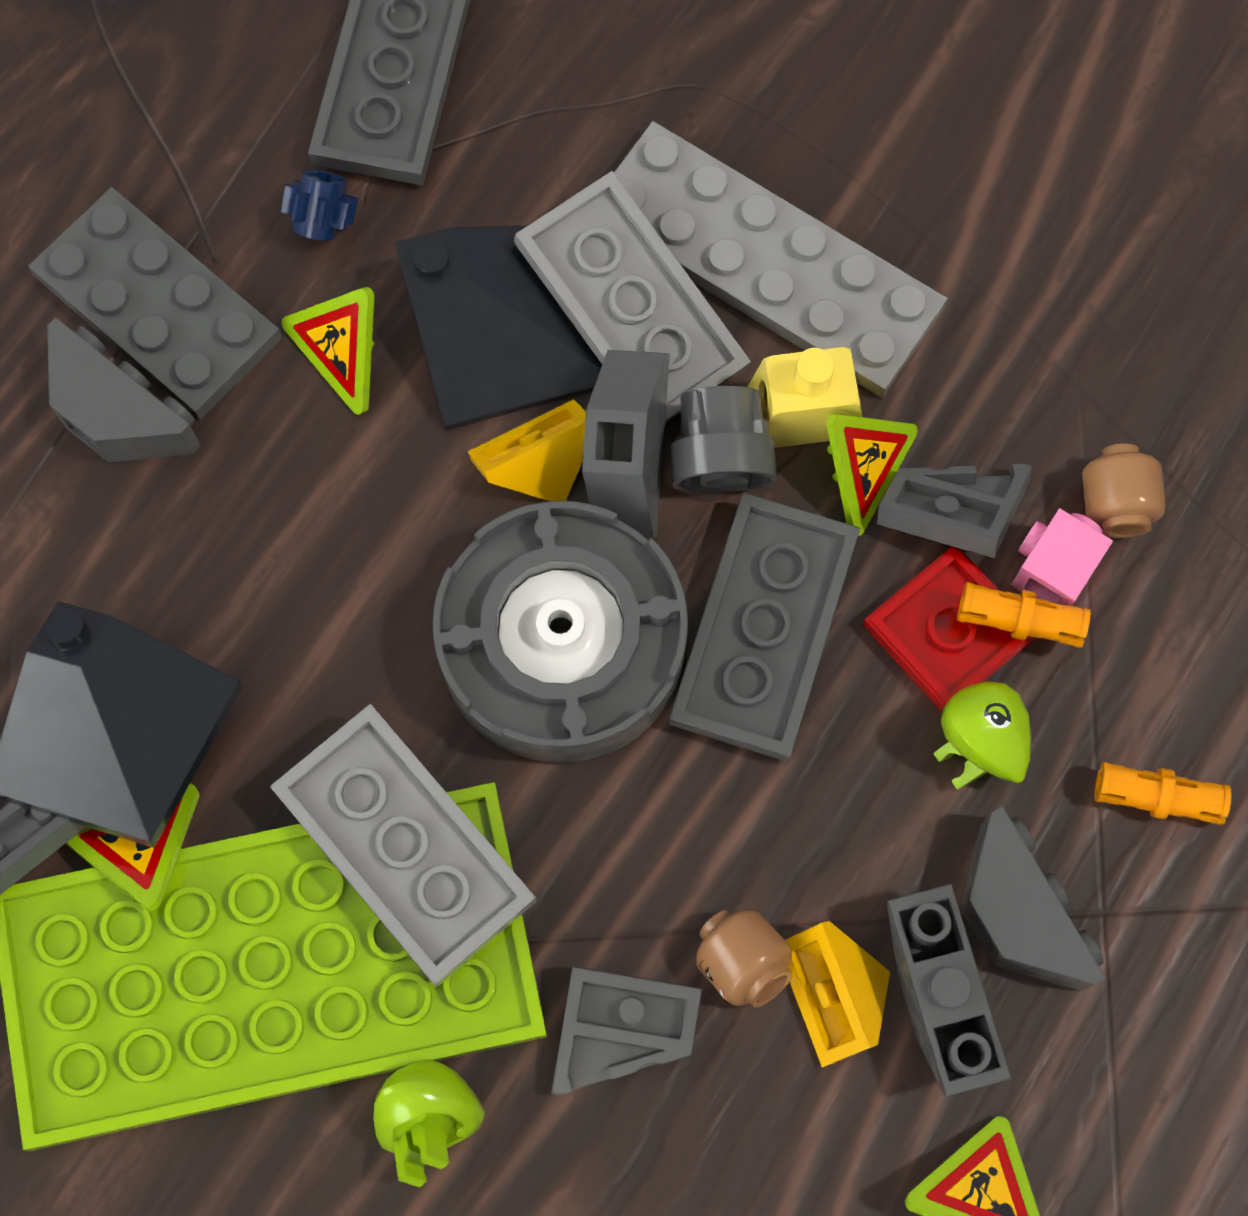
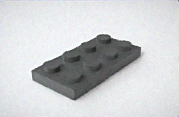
[308,0,471,186]
[28,187,283,420]
[669,492,860,762]

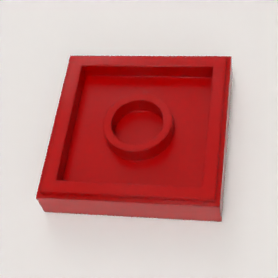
[863,546,1036,713]

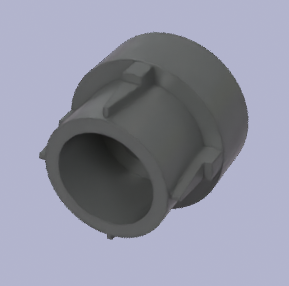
[670,386,777,493]

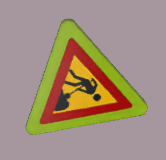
[282,287,374,415]
[826,413,918,536]
[66,784,200,910]
[905,1116,1040,1216]

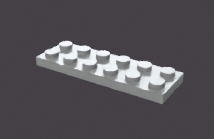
[614,121,948,398]

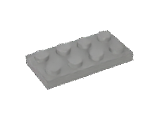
[514,171,751,424]
[270,704,537,987]

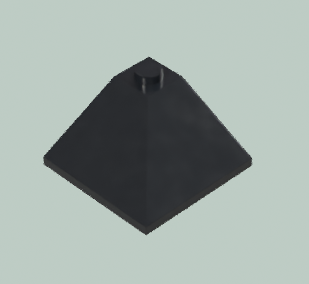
[394,225,602,430]
[0,601,243,848]

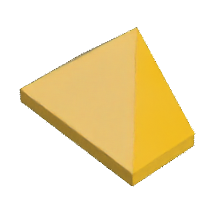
[467,399,586,502]
[785,921,890,1067]

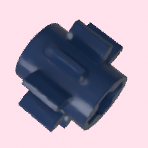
[280,169,358,241]

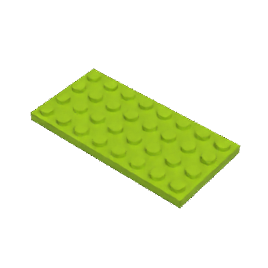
[0,782,547,1151]

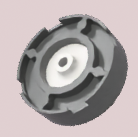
[433,501,688,763]

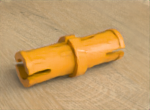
[957,582,1091,648]
[1094,762,1231,826]

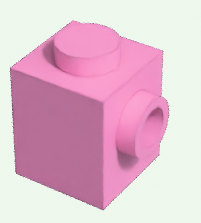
[1011,508,1113,606]

